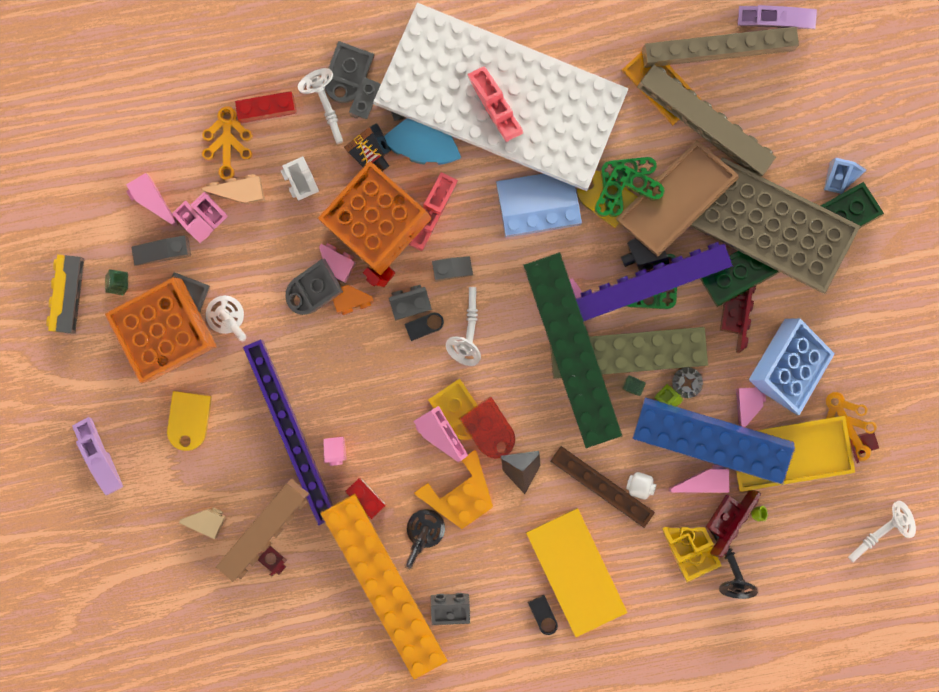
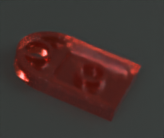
[459,397,515,459]

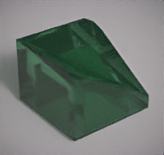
[105,269,128,295]
[622,375,646,396]

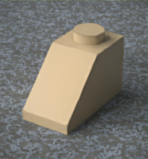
[179,507,226,539]

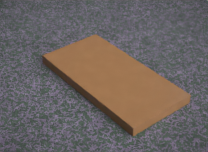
[616,140,739,257]

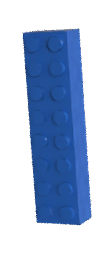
[633,397,795,484]

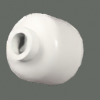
[626,472,656,500]

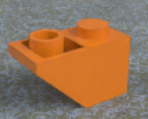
[332,285,374,315]

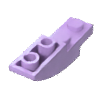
[738,5,817,29]
[72,417,123,496]

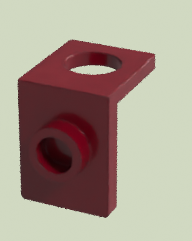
[849,432,879,463]
[258,545,287,577]

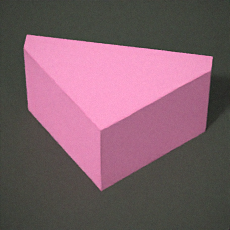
[191,192,228,229]

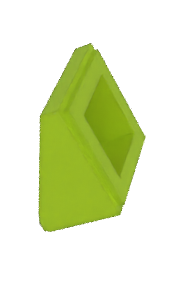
[654,384,683,407]

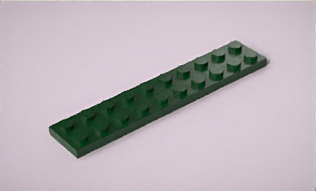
[699,182,884,307]
[523,252,622,448]

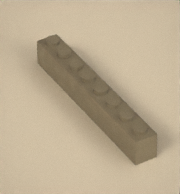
[642,27,799,68]
[637,65,776,176]

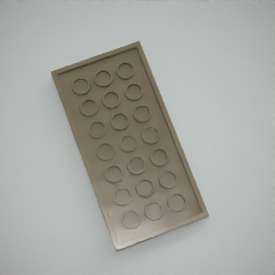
[690,157,861,294]

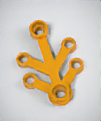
[202,106,252,180]
[826,392,877,461]

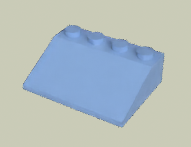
[496,174,582,238]
[749,318,835,415]

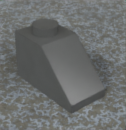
[432,256,473,282]

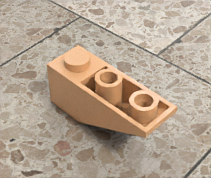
[202,174,265,205]

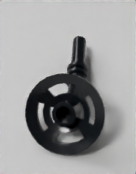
[405,509,445,569]
[710,531,758,599]

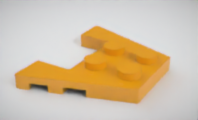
[414,450,493,529]

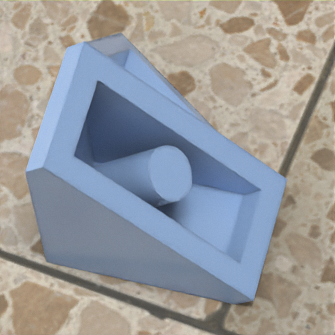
[824,158,866,194]

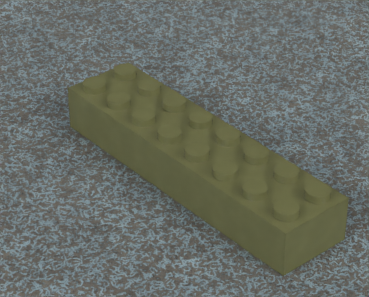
[550,327,708,379]

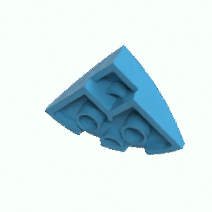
[384,118,461,165]

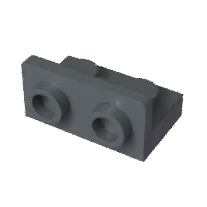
[349,77,381,119]
[388,285,432,321]
[431,593,470,625]

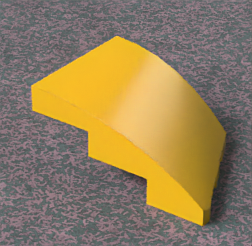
[662,527,722,583]

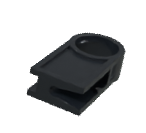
[404,312,444,341]
[528,595,558,635]

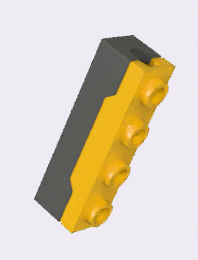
[46,254,84,334]

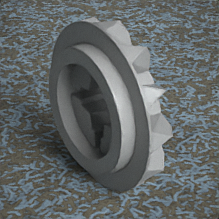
[672,367,703,398]

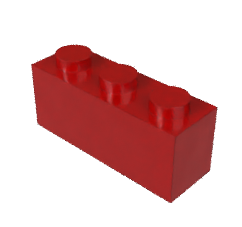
[235,91,297,123]

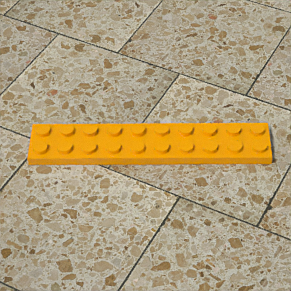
[321,494,448,680]

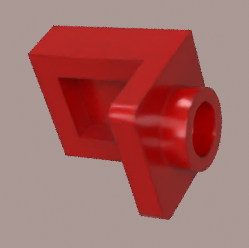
[363,266,395,287]

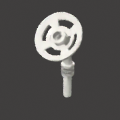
[298,68,343,144]
[446,287,481,366]
[206,296,246,341]
[848,501,916,562]

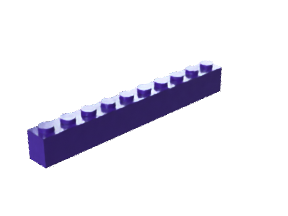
[576,242,732,321]
[243,339,333,526]

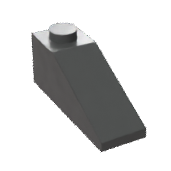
[131,235,191,266]

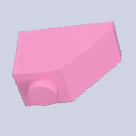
[172,200,214,243]
[736,387,766,427]

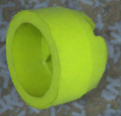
[751,506,768,522]

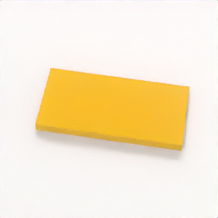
[736,415,855,492]
[526,508,628,637]

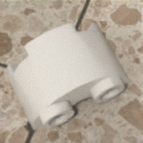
[280,156,319,201]

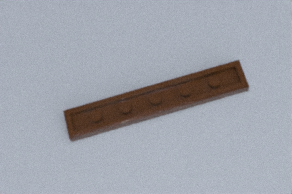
[550,446,655,528]

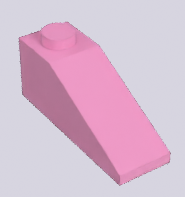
[126,173,178,226]
[414,406,468,462]
[669,465,729,493]

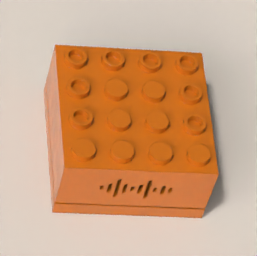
[318,161,432,275]
[105,277,217,383]

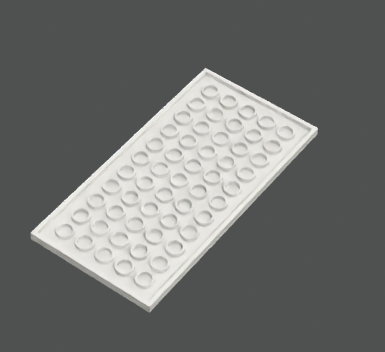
[373,2,629,191]

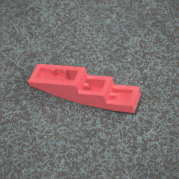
[468,66,523,142]
[409,172,458,251]

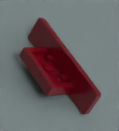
[720,286,756,353]
[706,490,761,558]

